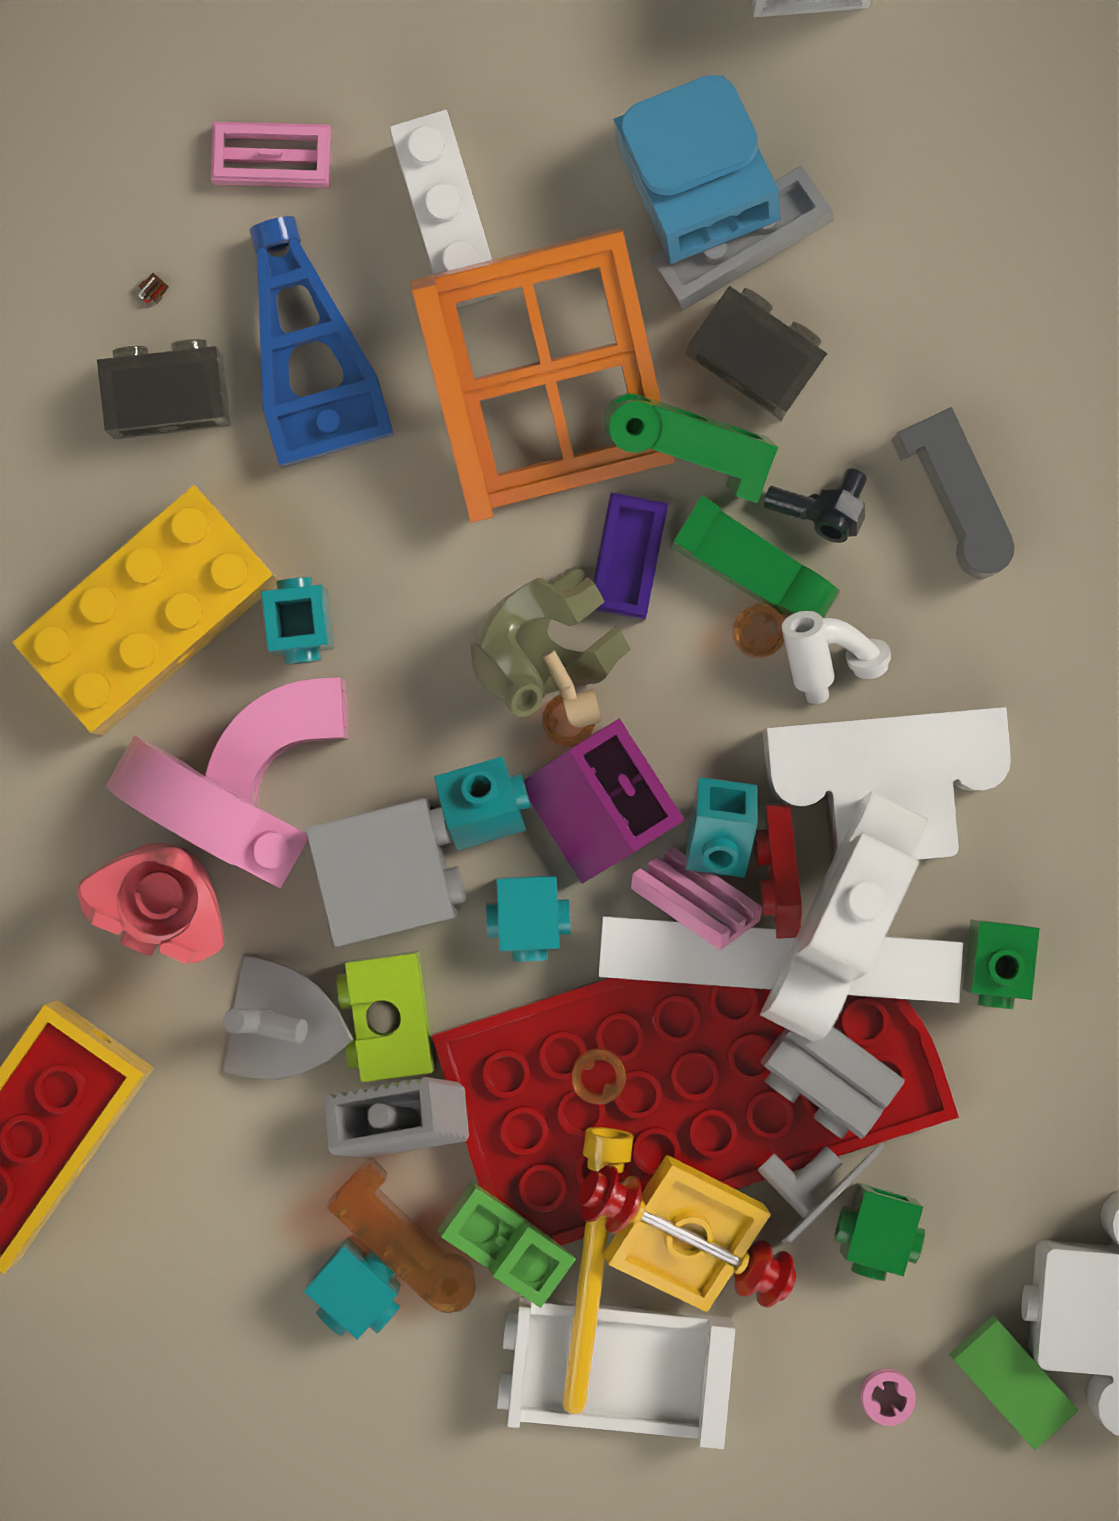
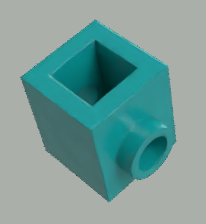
[261,577,334,665]
[434,756,531,851]
[686,777,758,878]
[486,875,571,962]
[304,1237,401,1340]

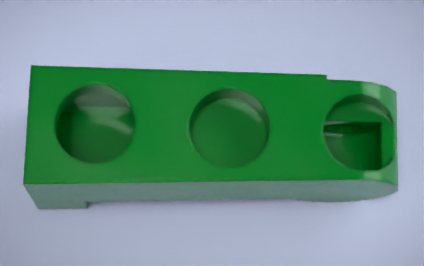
[603,393,778,503]
[671,495,840,618]

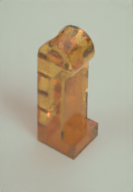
[327,1157,476,1313]

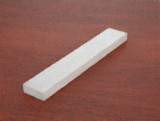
[598,916,963,1003]

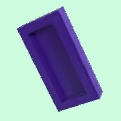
[593,492,668,621]

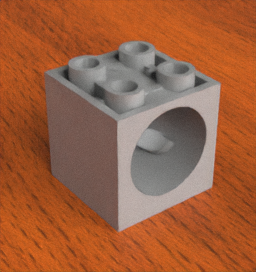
[305,798,466,947]

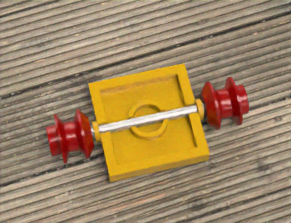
[578,1155,796,1312]

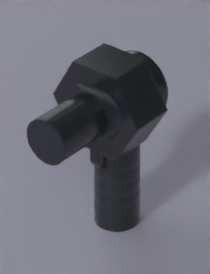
[764,468,867,543]

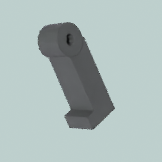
[891,407,1015,578]

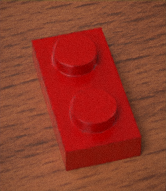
[755,804,802,939]

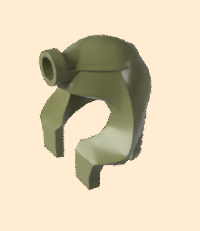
[471,567,631,717]

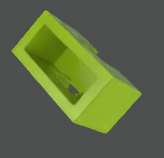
[337,950,435,1083]

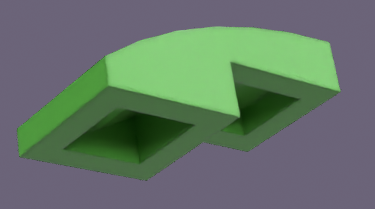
[437,1181,576,1308]
[949,1315,1079,1450]

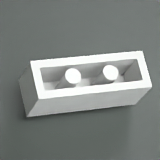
[390,109,500,308]

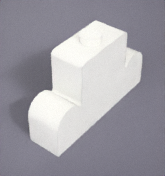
[762,707,1011,860]
[760,791,928,1042]
[1022,1190,1119,1436]

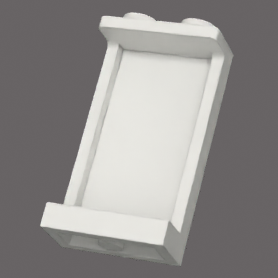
[497,1297,736,1449]

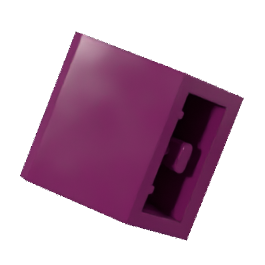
[524,718,685,884]

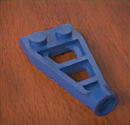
[249,216,395,468]

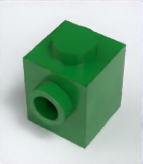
[963,919,1040,1009]
[834,1183,925,1281]

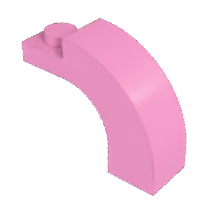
[205,677,349,806]
[106,735,308,889]

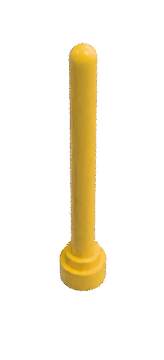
[562,1127,634,1415]

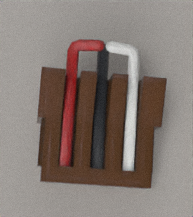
[138,273,169,304]

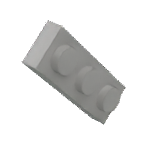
[649,166,833,311]

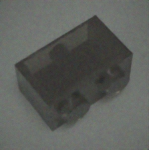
[685,285,828,421]
[97,339,231,439]

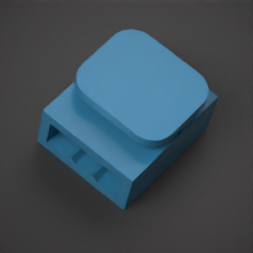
[613,74,781,264]

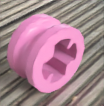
[860,1369,916,1426]

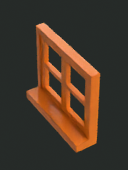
[409,228,675,523]

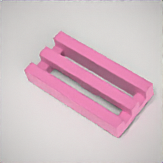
[211,121,332,188]
[631,846,762,950]

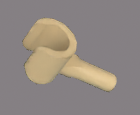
[541,649,602,728]

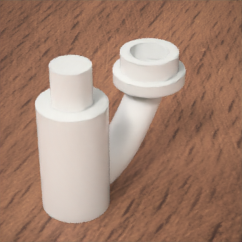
[782,611,891,704]

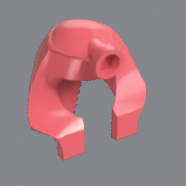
[77,842,224,964]

